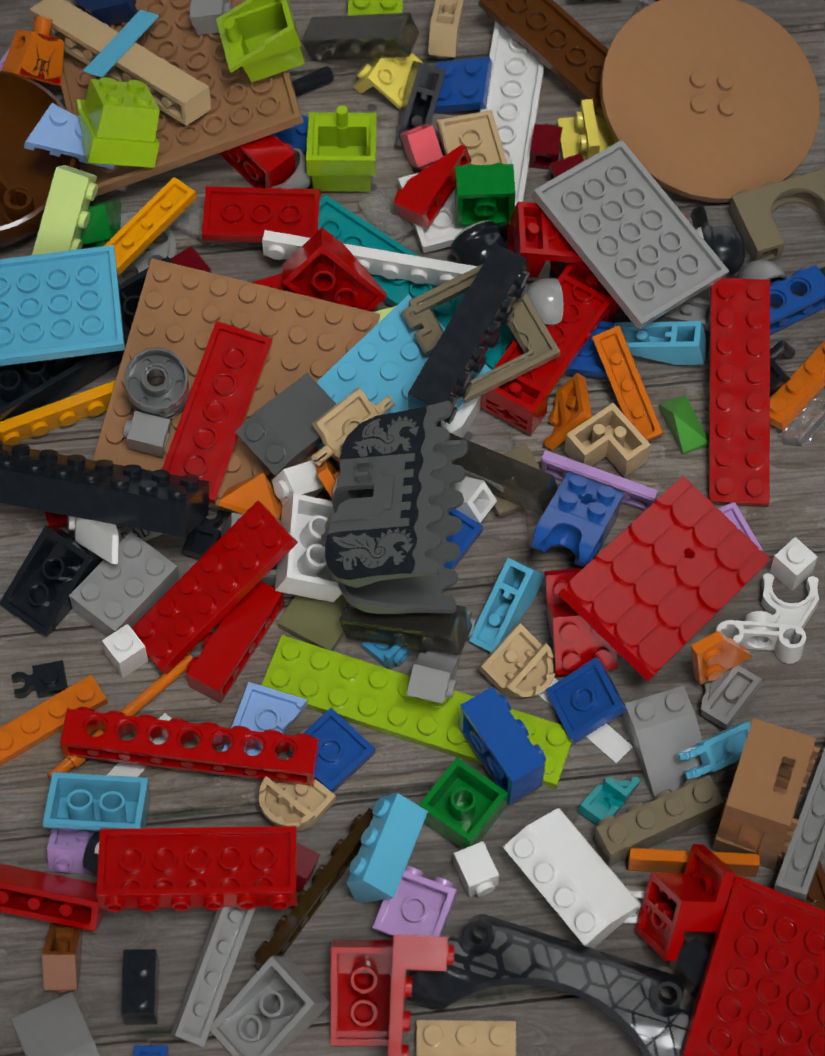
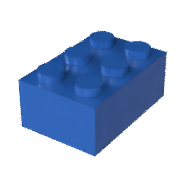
[459,686,546,805]

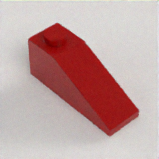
[394,145,472,229]

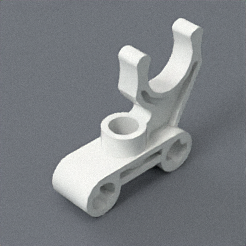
[716,573,819,664]

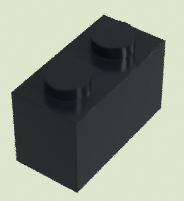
[121,949,159,1025]

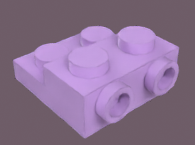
[373,866,458,937]

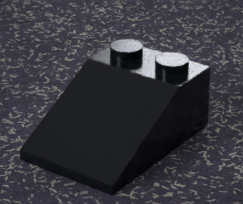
[0,525,104,636]

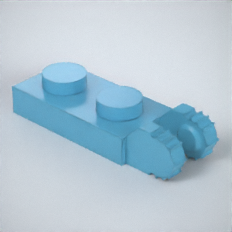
[678,721,751,779]

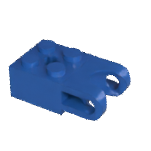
[530,472,624,568]

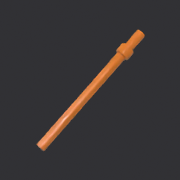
[47,653,193,779]

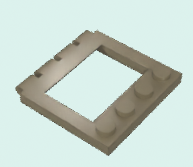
[401,264,560,403]

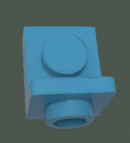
[362,623,410,670]

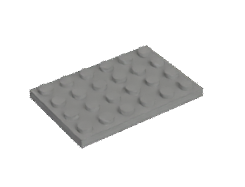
[531,140,729,330]

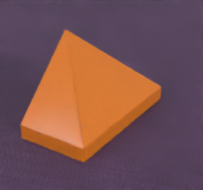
[218,472,283,521]

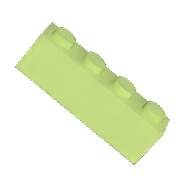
[32,165,98,255]

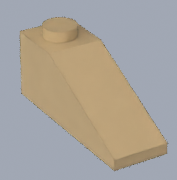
[428,0,464,59]

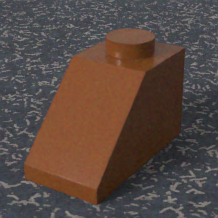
[42,924,83,993]

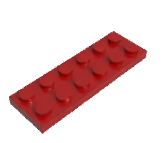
[162,321,273,504]
[132,500,298,674]

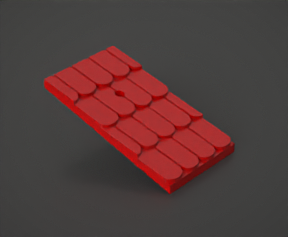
[558,476,771,681]

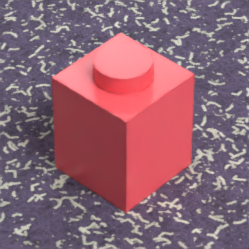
[400,124,443,170]

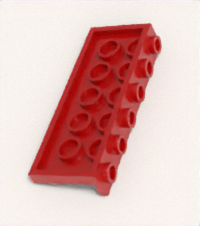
[96,826,297,912]

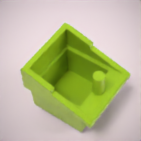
[216,0,305,83]
[75,77,160,168]
[306,105,377,192]

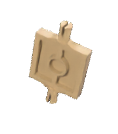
[311,388,395,466]

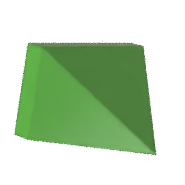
[658,394,709,455]

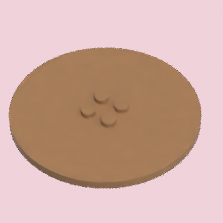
[600,0,820,203]

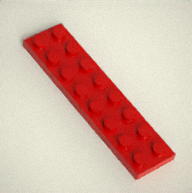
[708,278,770,507]

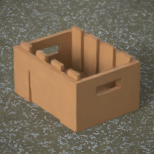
[712,718,820,870]

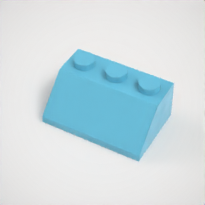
[43,772,150,831]
[346,793,428,903]

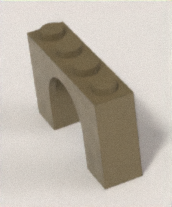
[729,167,825,261]

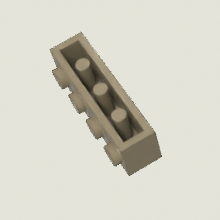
[593,775,724,867]

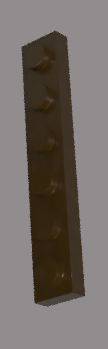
[254,808,374,971]

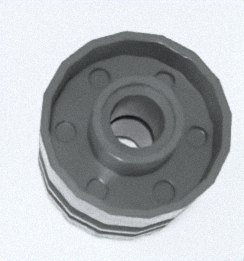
[124,347,190,420]

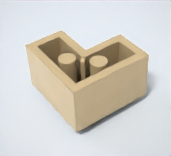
[564,403,651,477]

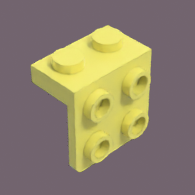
[353,38,423,111]

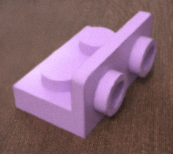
[47,828,98,875]

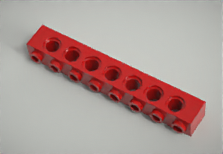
[60,707,320,786]

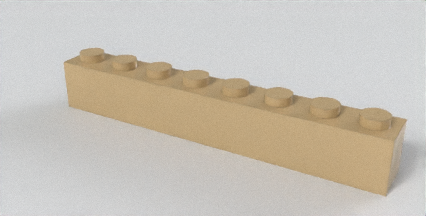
[29,0,211,126]

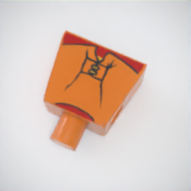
[2,16,64,86]

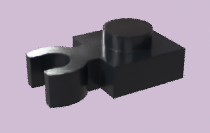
[182,510,223,559]
[11,660,68,699]

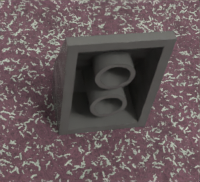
[235,373,336,476]

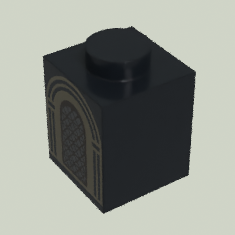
[668,937,710,996]

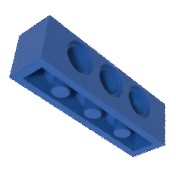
[770,265,825,335]

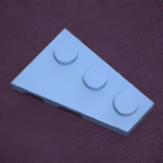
[24,103,116,170]
[222,682,308,779]

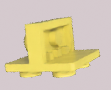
[557,99,615,161]

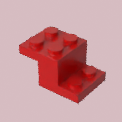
[544,567,618,676]
[635,844,735,961]

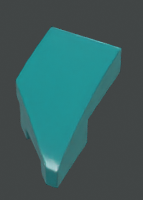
[578,777,641,826]

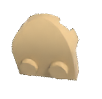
[477,623,555,698]
[259,758,336,832]

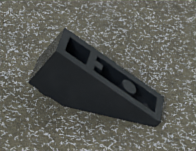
[395,60,446,147]

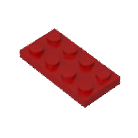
[202,186,320,242]

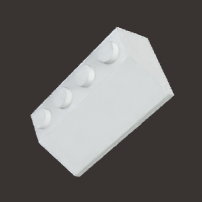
[503,808,642,949]

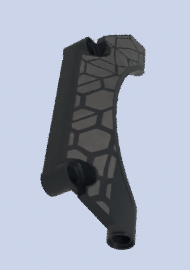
[406,914,691,1056]

